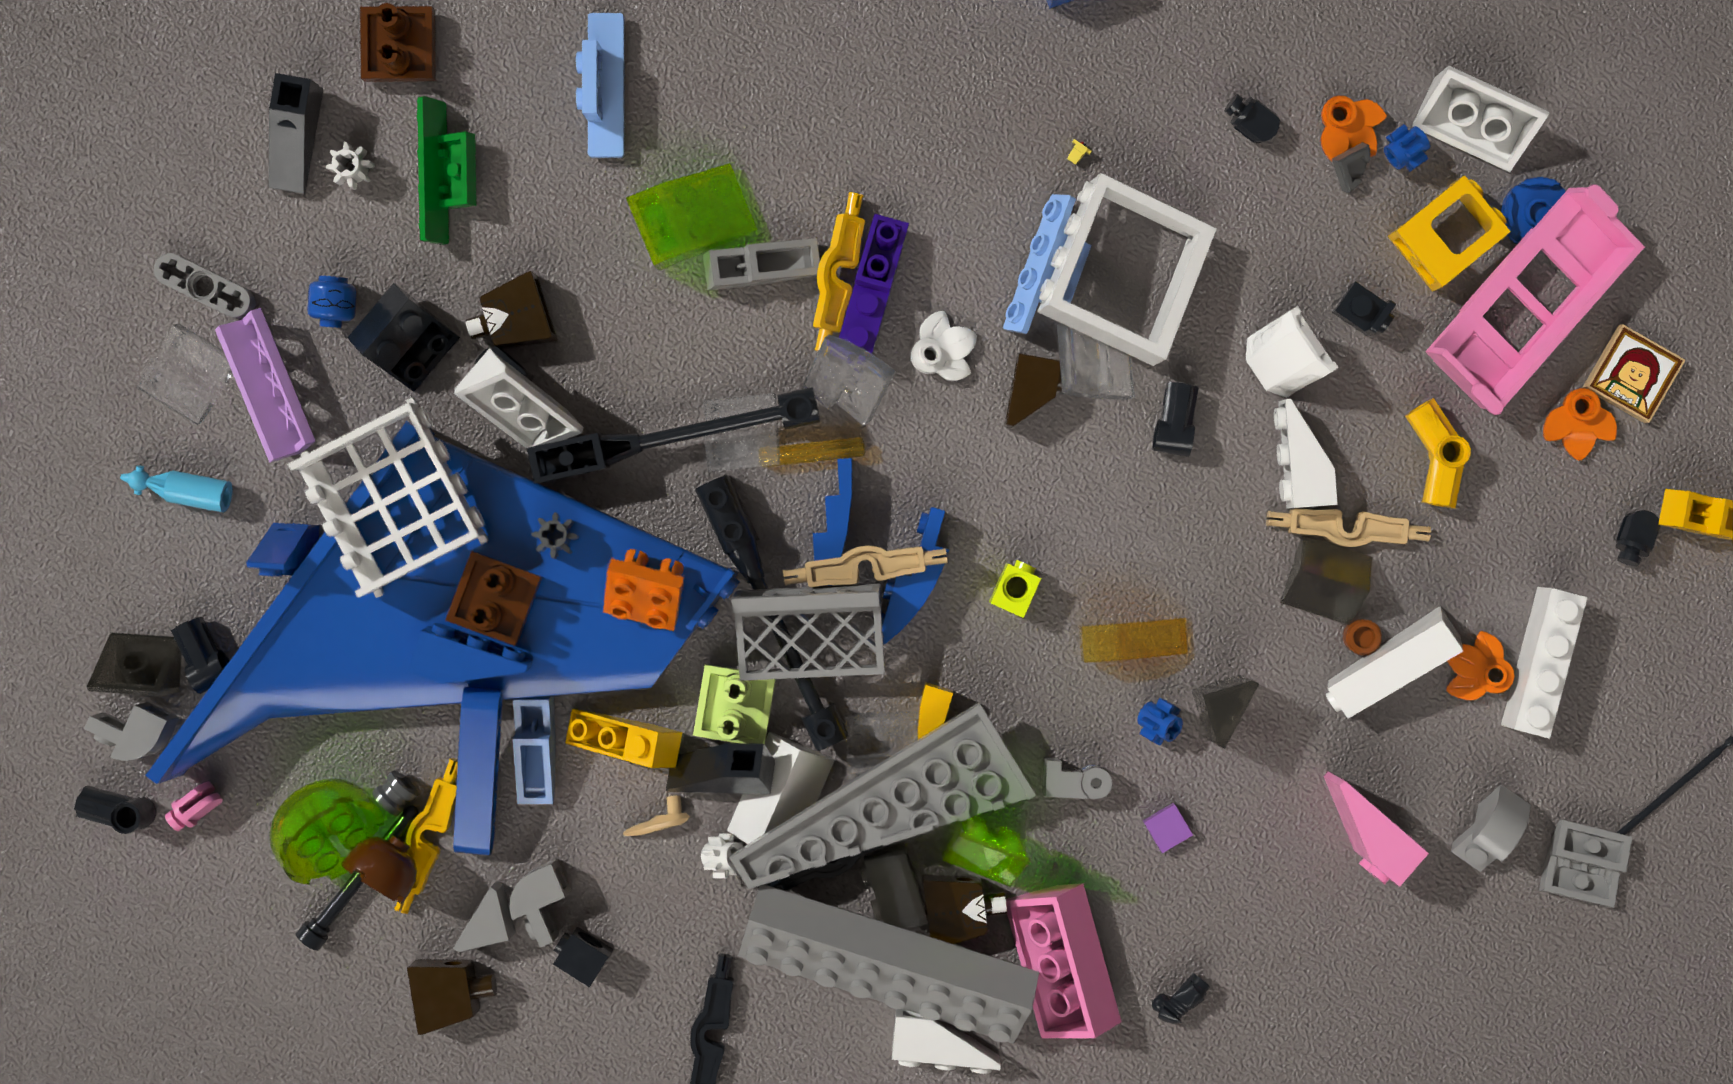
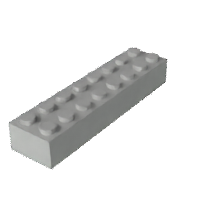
[738,884,1039,1044]

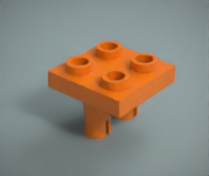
[603,549,684,631]

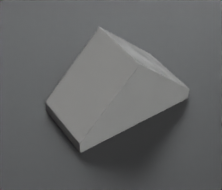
[453,881,515,952]

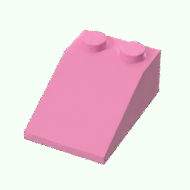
[1324,771,1429,887]

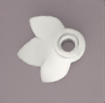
[911,311,977,381]

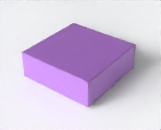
[1143,803,1193,853]

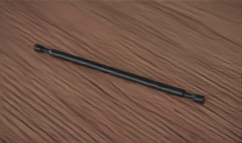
[1616,736,1733,835]

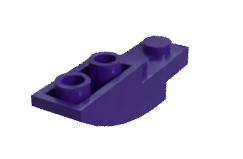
[835,213,909,364]

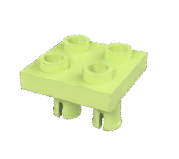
[693,664,776,744]

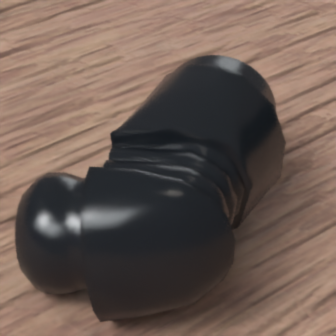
[1152,973,1210,1024]

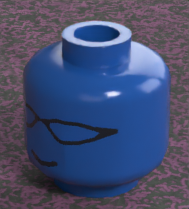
[307,275,357,328]

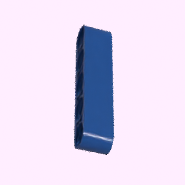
[453,686,503,855]

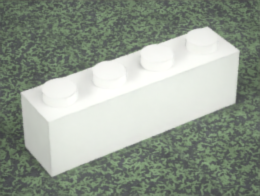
[1501,587,1588,739]

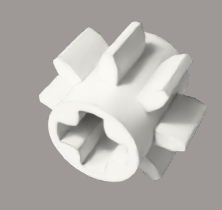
[326,142,375,190]
[701,834,743,879]

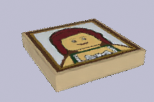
[1582,324,1686,423]

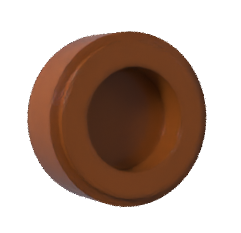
[1343,619,1382,655]

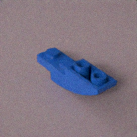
[873,507,949,644]

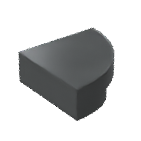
[1332,142,1370,193]

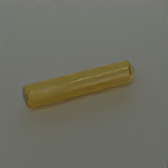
[759,437,865,467]

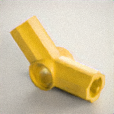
[1405,398,1471,508]

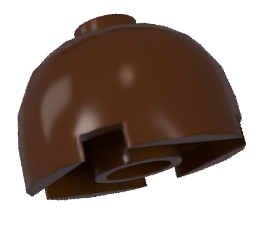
[341,835,417,904]

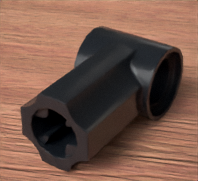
[1152,382,1199,457]
[171,617,230,694]
[74,786,156,834]

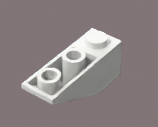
[1274,399,1338,508]
[892,1009,1001,1074]

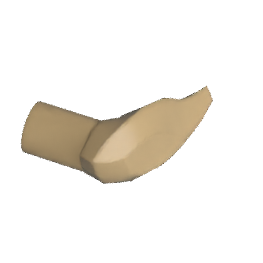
[623,795,690,836]

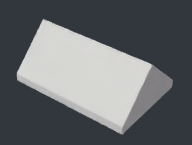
[1412,66,1549,172]
[454,349,584,449]
[727,732,835,844]

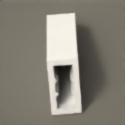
[1326,606,1463,718]

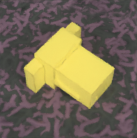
[1067,139,1092,165]

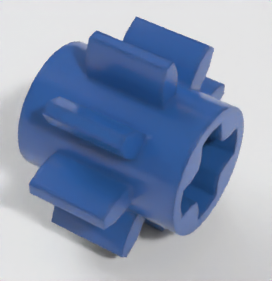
[1384,124,1431,172]
[1137,698,1183,746]

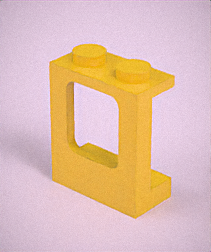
[1388,175,1511,291]

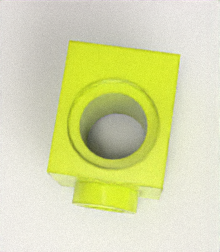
[989,560,1041,618]

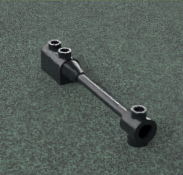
[527,387,821,484]
[695,475,849,751]

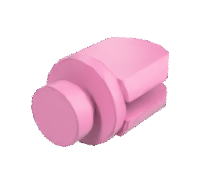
[165,781,223,831]

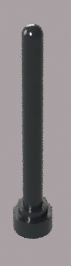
[296,806,419,951]

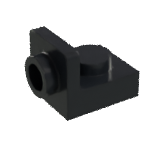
[1332,281,1396,337]

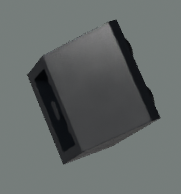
[347,283,460,392]

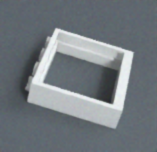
[1037,173,1216,366]

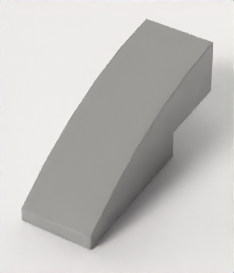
[703,238,820,291]

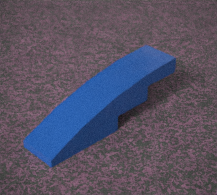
[813,458,853,587]

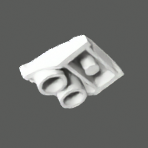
[1246,306,1338,398]

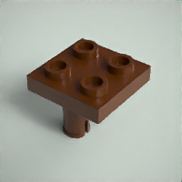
[360,3,436,82]
[445,551,543,646]

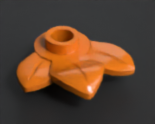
[1320,96,1387,162]
[1543,388,1617,461]
[1446,631,1515,700]

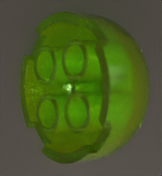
[269,778,384,884]

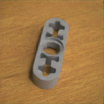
[154,253,256,319]

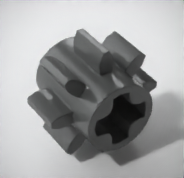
[531,512,579,559]

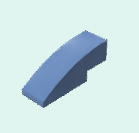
[513,696,555,804]

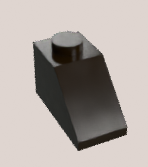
[1004,353,1067,428]

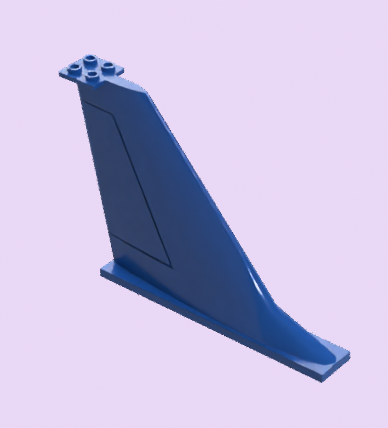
[145,421,740,784]

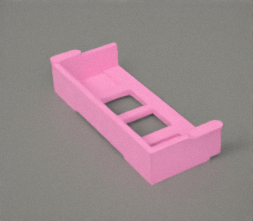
[1425,185,1645,415]

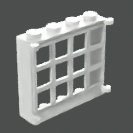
[288,397,489,598]

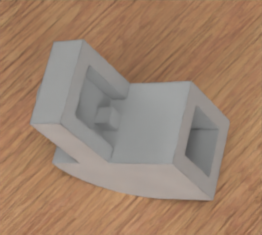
[84,702,180,761]
[1451,785,1531,872]
[509,859,571,947]

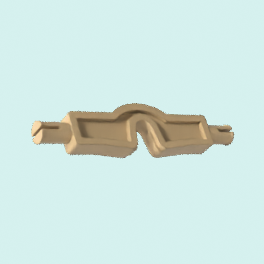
[1266,508,1431,547]
[783,546,948,587]

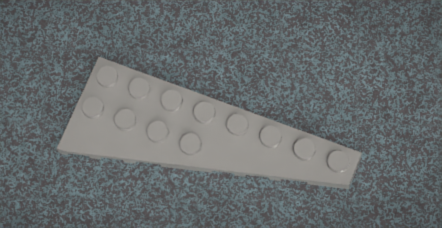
[730,702,1036,889]

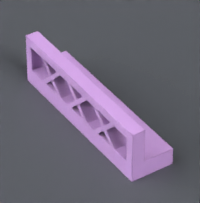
[215,308,316,463]

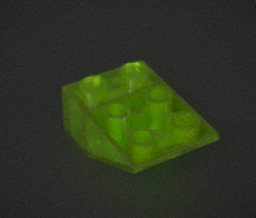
[626,163,758,271]
[942,815,1031,887]

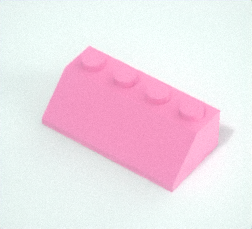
[1006,883,1121,1038]

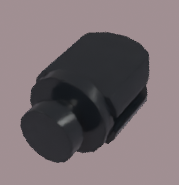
[1224,94,1280,143]
[1616,510,1661,567]

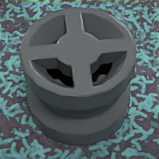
[372,770,419,816]

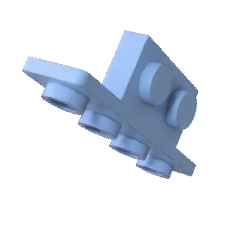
[576,13,625,158]
[1003,194,1092,334]

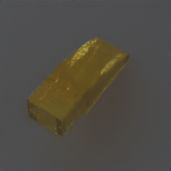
[1079,618,1188,663]

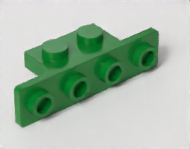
[417,96,477,245]

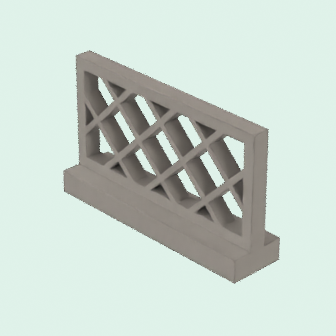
[732,584,885,681]

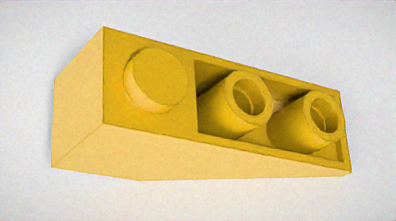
[565,709,683,768]

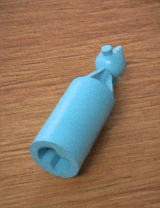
[120,465,233,513]

